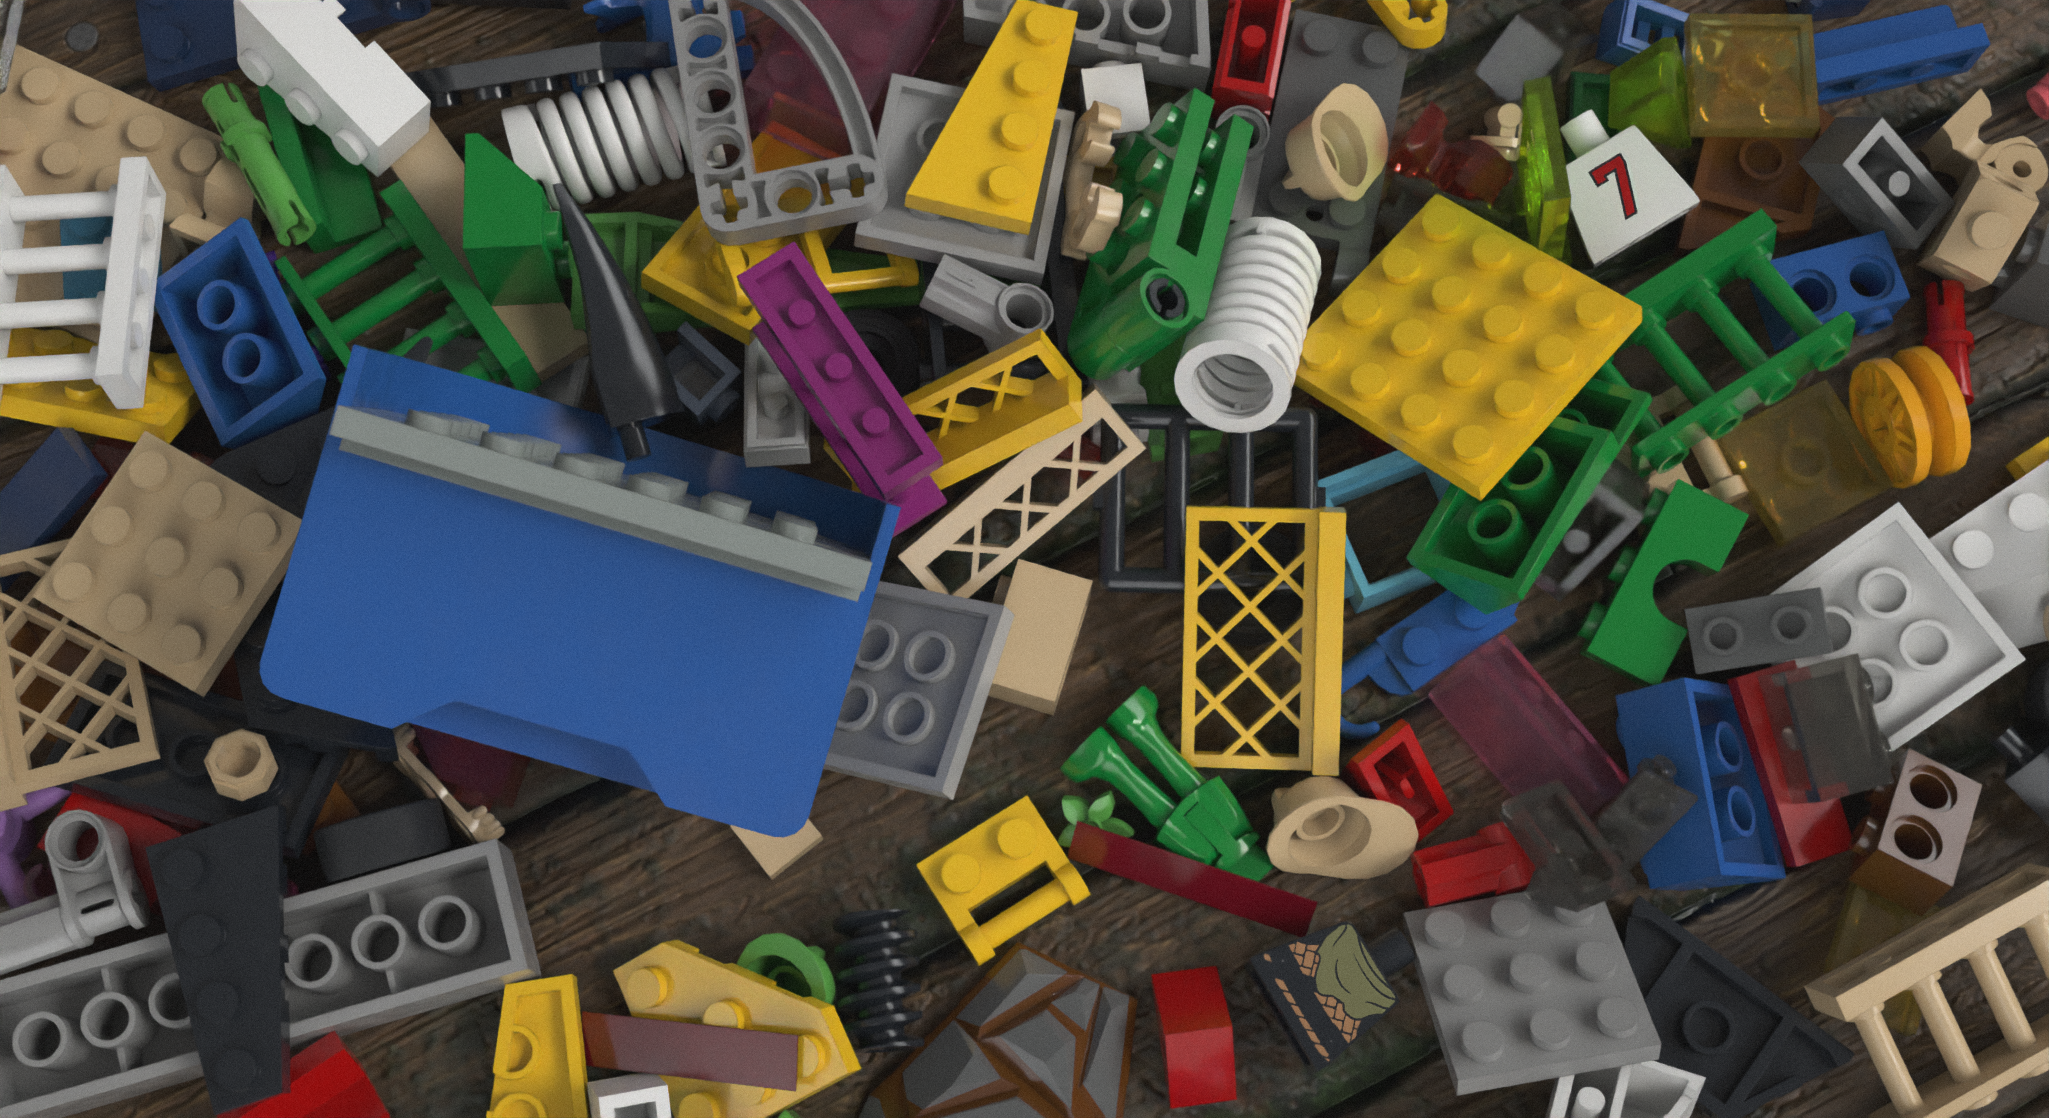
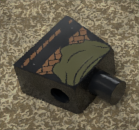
[1244,920,1415,1076]

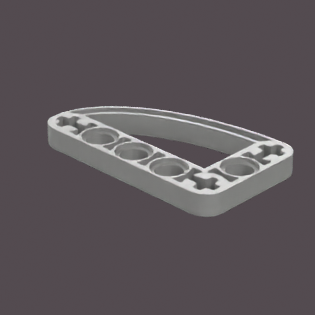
[668,0,888,246]

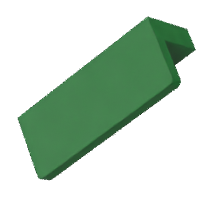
[257,84,384,254]

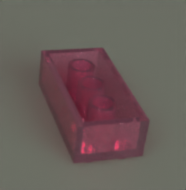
[744,0,958,160]

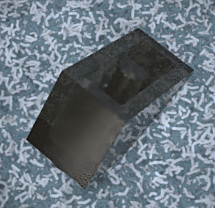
[1474,0,1601,110]
[1534,458,1650,602]

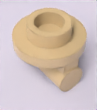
[1469,103,1531,162]

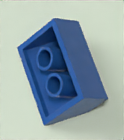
[154,217,326,449]
[1615,677,1786,891]

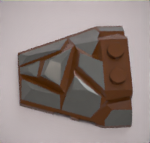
[859,942,1138,1118]

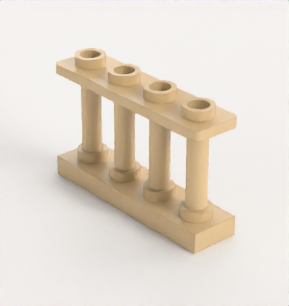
[1804,863,2049,1118]

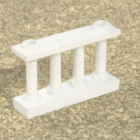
[0,156,166,409]

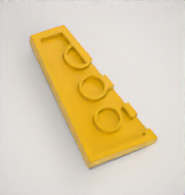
[904,0,1078,235]

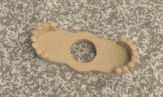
[392,722,505,846]

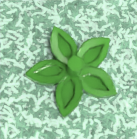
[1058,790,1135,848]

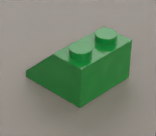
[462,133,574,306]

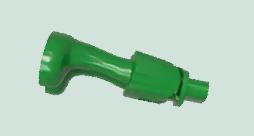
[1060,685,1274,882]

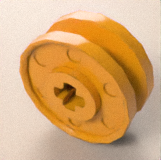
[1849,346,1971,489]

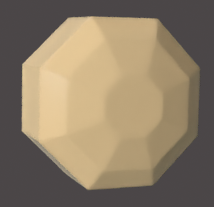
[204,729,278,801]

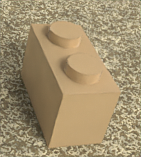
[988,559,1093,716]

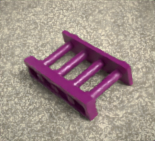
[737,242,947,538]

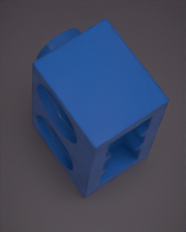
[1749,230,1911,351]

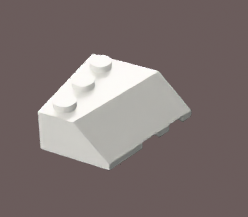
[1929,459,2049,649]

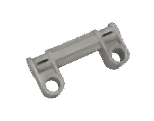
[0,809,151,975]

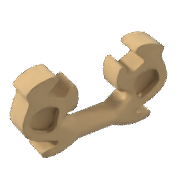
[1061,100,1123,261]

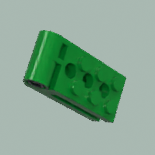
[1067,87,1254,380]

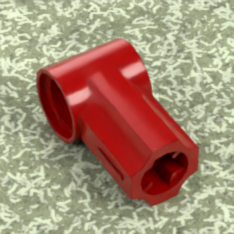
[1410,816,1552,909]

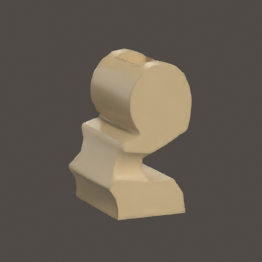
[1920,89,2048,193]
[168,156,267,258]

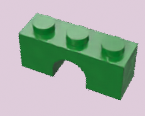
[1577,479,1749,688]

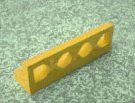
[823,328,1083,493]

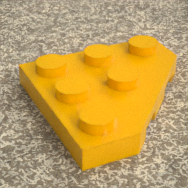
[613,940,862,1118]

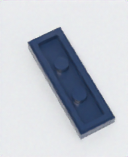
[0,427,109,593]

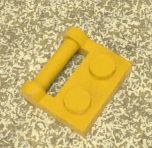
[916,795,1090,966]

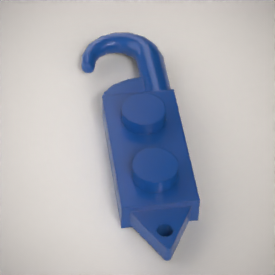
[1340,590,1519,740]

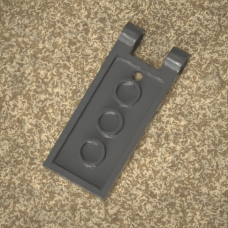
[1252,9,1410,297]

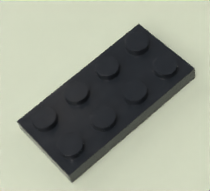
[43,660,351,859]

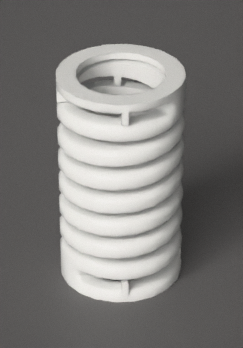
[501,65,727,211]
[1174,217,1321,433]

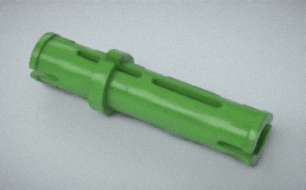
[202,83,316,246]

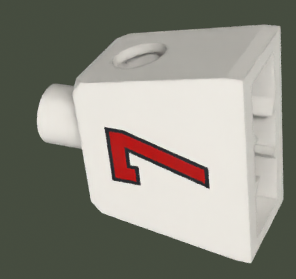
[1557,109,1700,268]

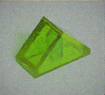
[1608,37,1693,149]

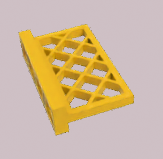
[1181,505,1346,776]

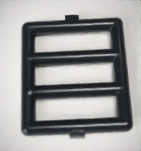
[1093,403,1326,596]

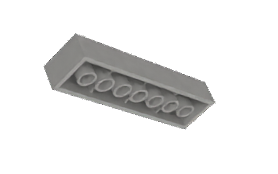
[0,838,542,1118]

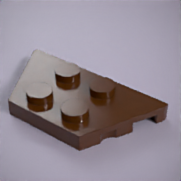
[1673,39,1835,259]

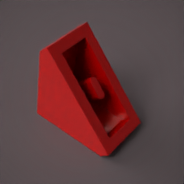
[1339,718,1454,844]
[1150,966,1237,1109]

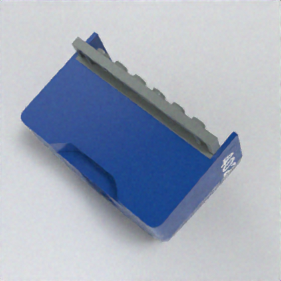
[259,344,901,838]

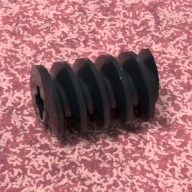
[833,909,924,1053]

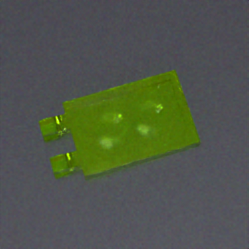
[1512,76,1573,266]

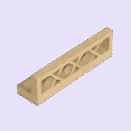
[898,383,1146,598]

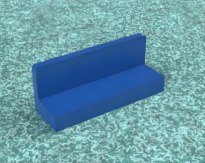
[1778,5,1990,106]

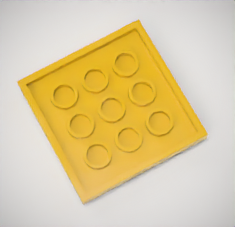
[1294,193,1642,501]

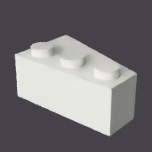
[233,0,431,177]

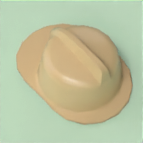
[1282,83,1389,202]
[1266,776,1419,879]

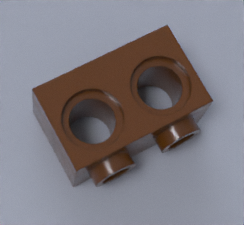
[1848,748,1982,917]

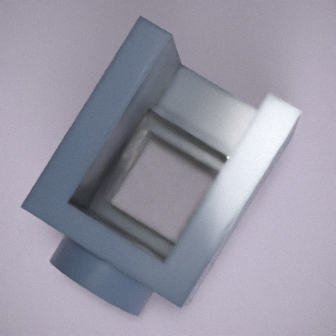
[665,321,742,429]

